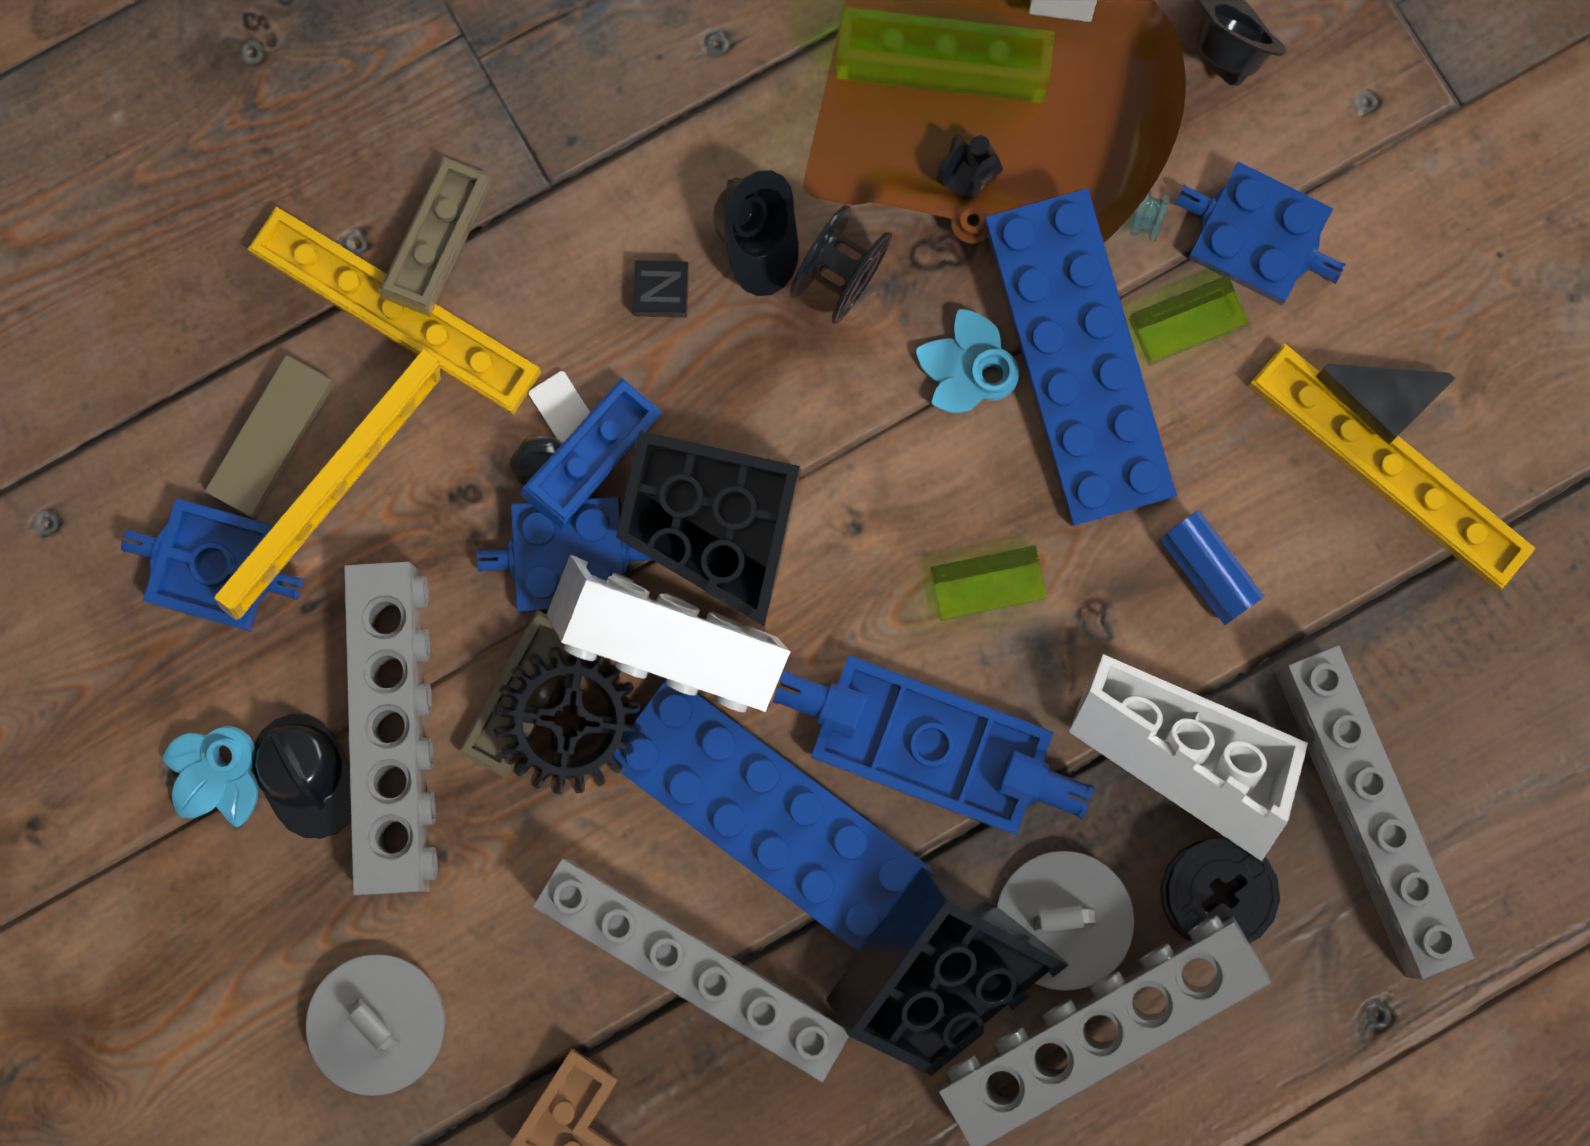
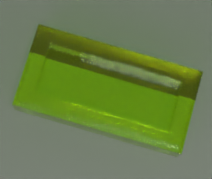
[1128,275,1249,366]
[930,545,1047,621]

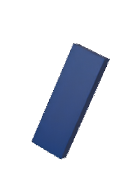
[519,378,662,529]

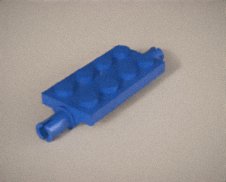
[773,655,1094,835]

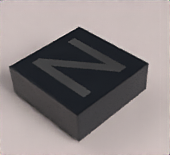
[633,260,689,318]

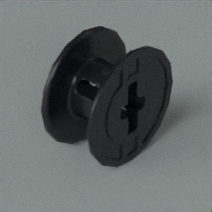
[790,205,892,324]
[1160,838,1280,944]

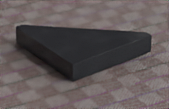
[1316,364,1455,445]

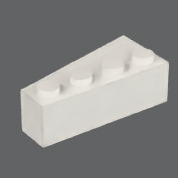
[547,555,790,712]
[1069,654,1308,861]

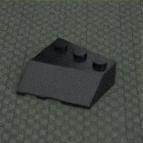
[616,431,801,627]
[826,867,1068,1076]

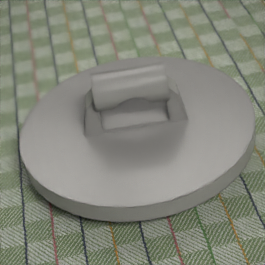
[997,851,1135,991]
[306,954,446,1096]

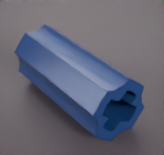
[1160,510,1265,625]

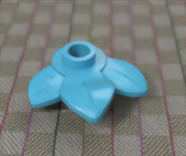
[916,309,1019,414]
[162,726,259,827]

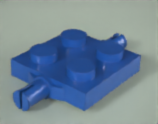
[1174,162,1346,305]
[477,497,652,612]
[121,498,304,632]

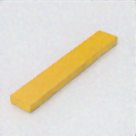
[247,207,542,416]
[1247,343,1536,591]
[214,349,441,620]

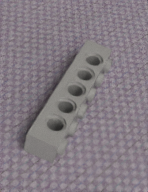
[344,562,438,896]
[1275,646,1475,979]
[533,858,849,1082]
[939,915,1271,1146]

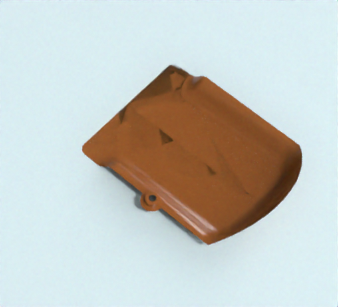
[803,0,1186,243]

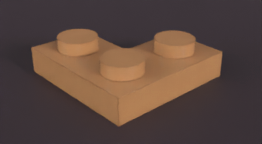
[510,1049,619,1146]

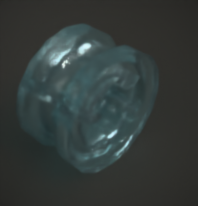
[1130,190,1170,242]

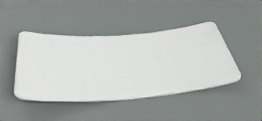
[529,371,590,443]

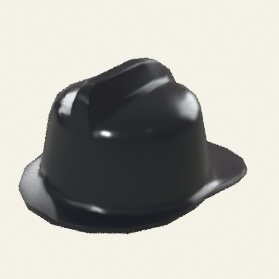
[1197,0,1286,86]
[713,170,799,296]
[252,714,351,839]

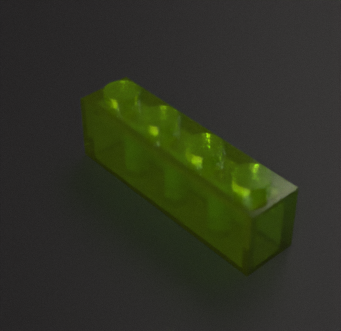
[837,7,1055,103]

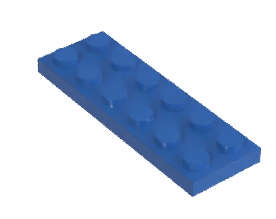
[983,188,1177,527]
[612,679,933,953]

